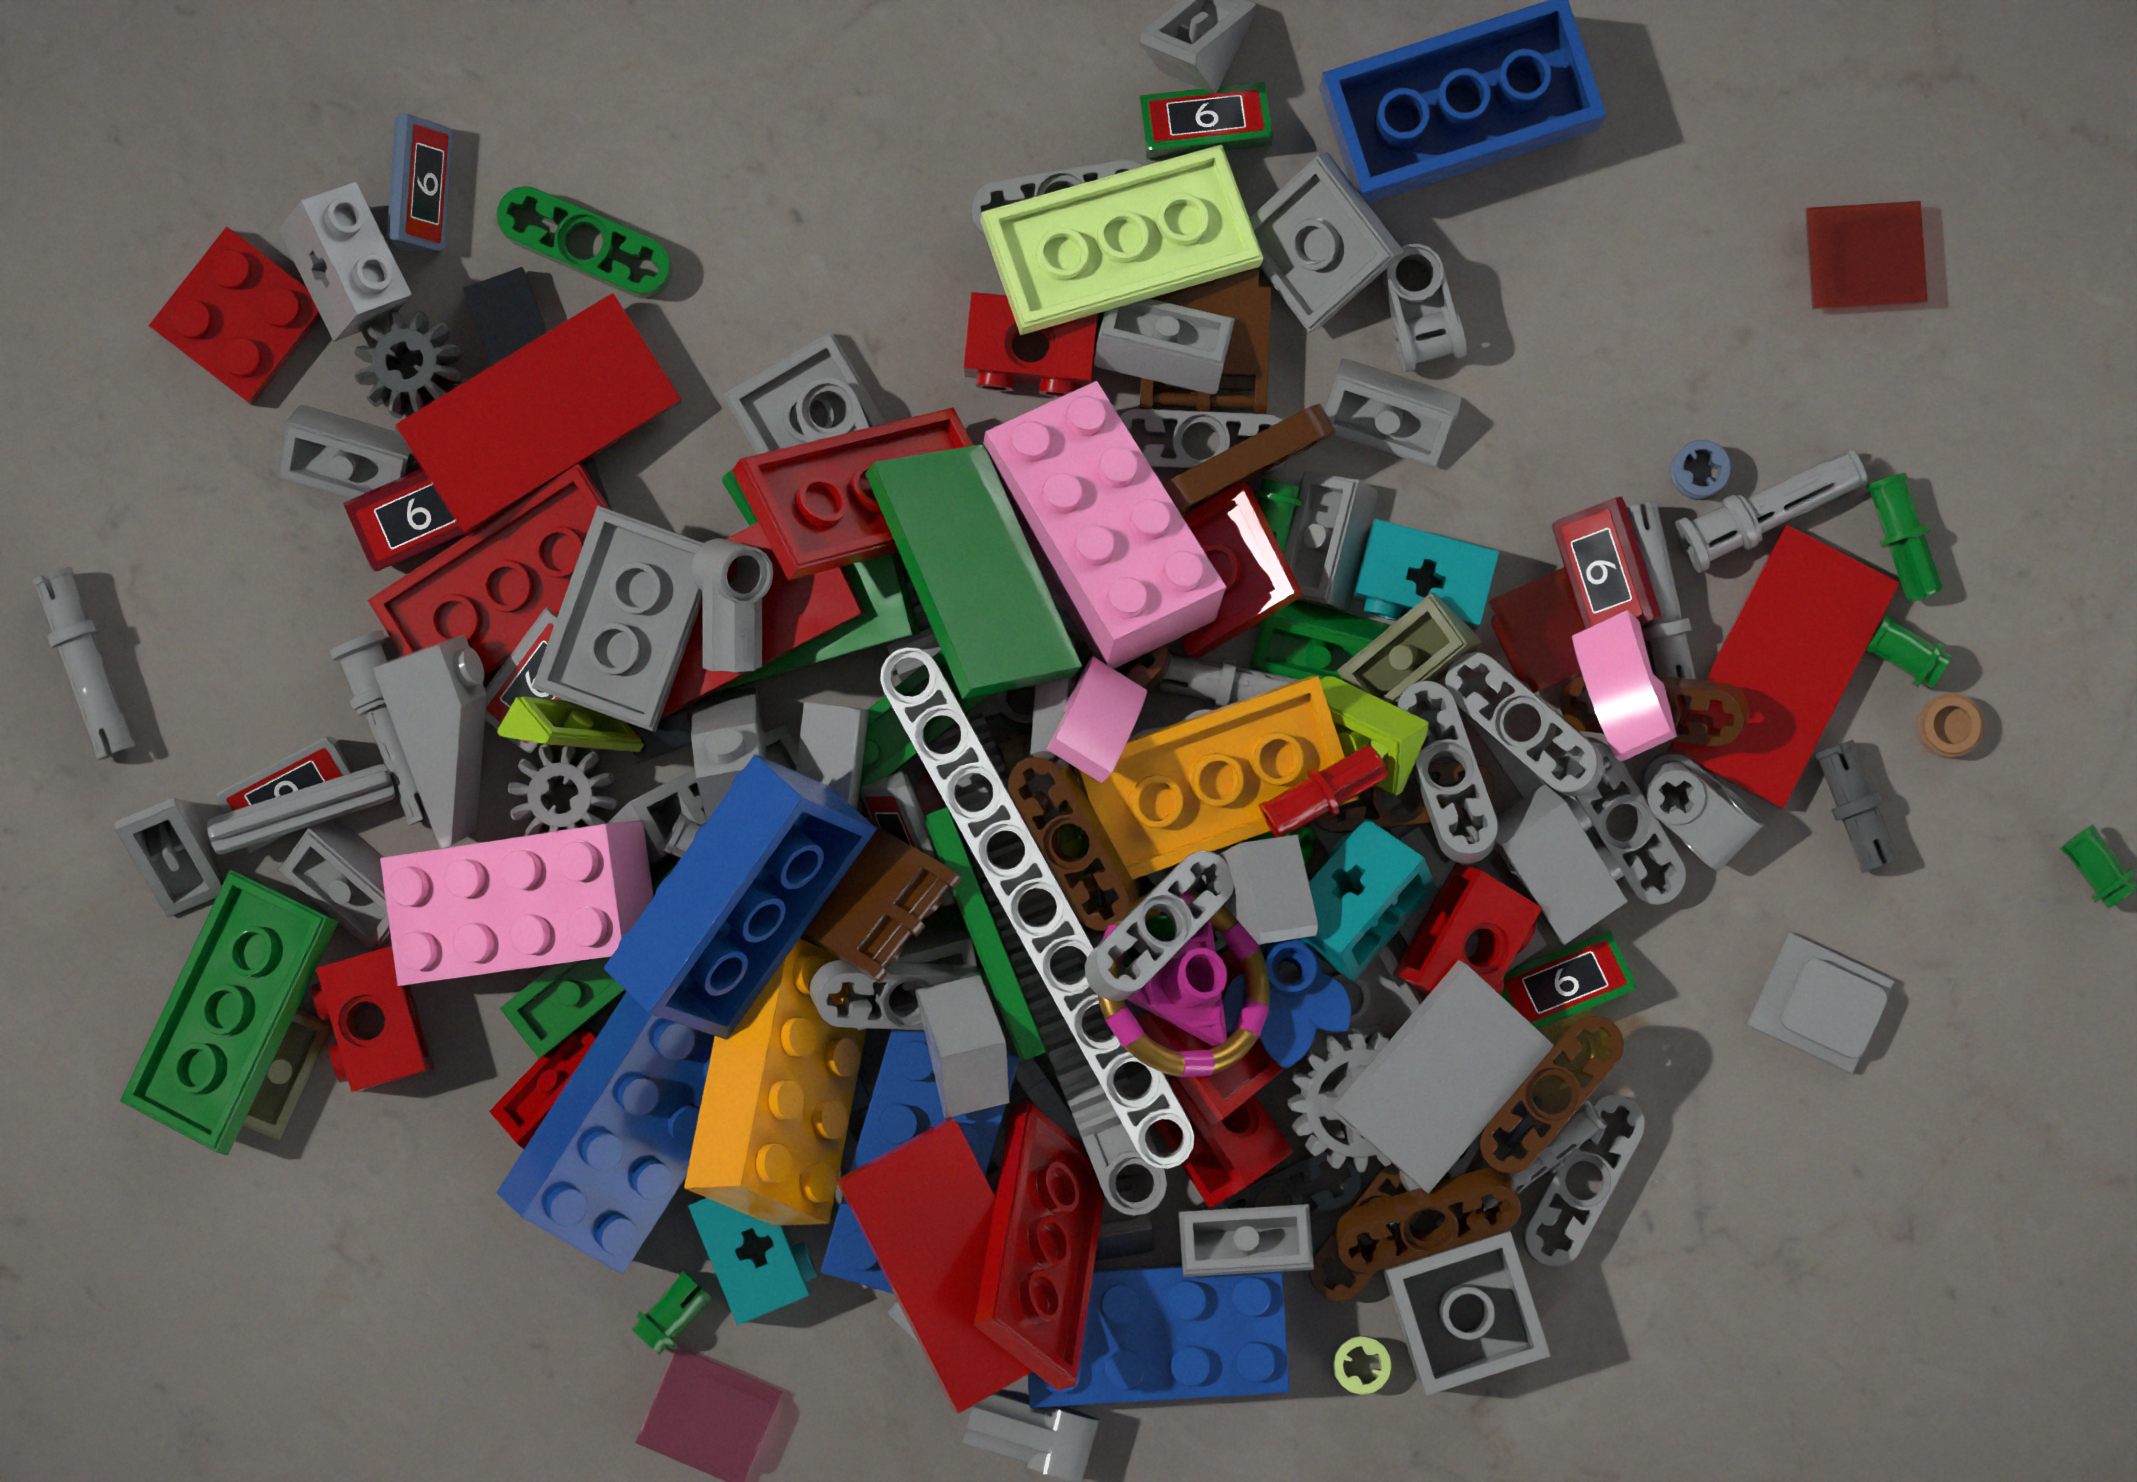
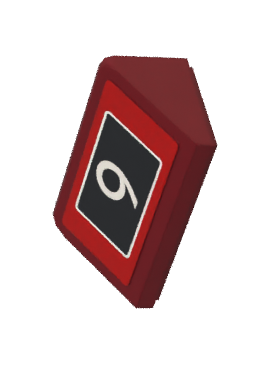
[343,469,489,572]
[1552,496,1662,629]

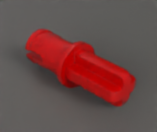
[1259,746,1387,838]

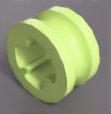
[1333,1336,1391,1395]

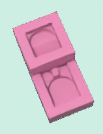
[1572,610,1677,762]
[1046,657,1148,783]

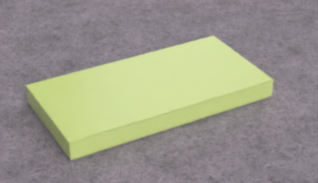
[980,144,1264,335]

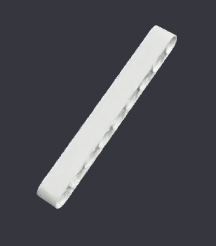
[880,647,1194,1169]

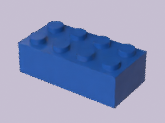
[1319,0,1606,204]
[603,754,877,1040]
[496,992,715,1275]
[820,1029,1020,1294]
[1028,1264,1290,1408]

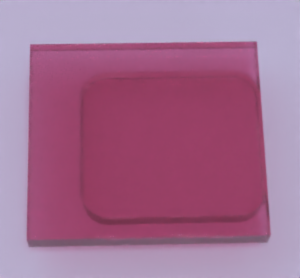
[635,1347,783,1482]

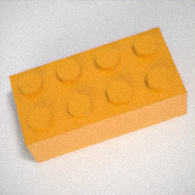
[684,938,867,1226]

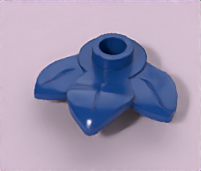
[1223,939,1351,1069]

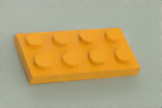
[1073,676,1358,880]

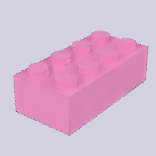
[983,381,1226,669]
[380,820,654,986]

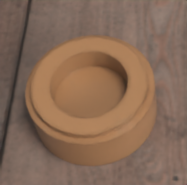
[1916,693,1984,758]

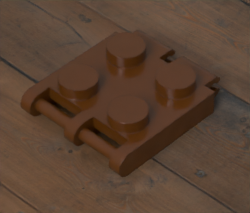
[1140,267,1271,414]
[803,827,962,984]

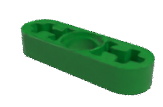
[497,186,672,298]

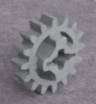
[1286,1028,1391,1172]

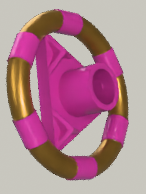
[1097,889,1270,1077]

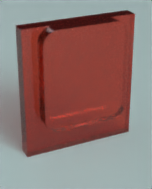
[1805,201,1928,310]
[1488,567,1585,693]

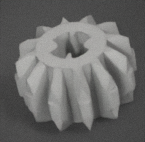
[508,744,618,836]

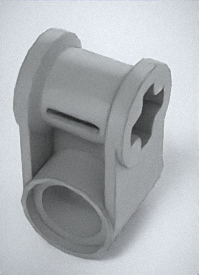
[1382,244,1467,373]
[1642,751,1764,871]

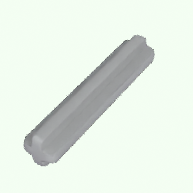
[207,764,395,854]

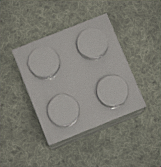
[1382,1230,1551,1396]

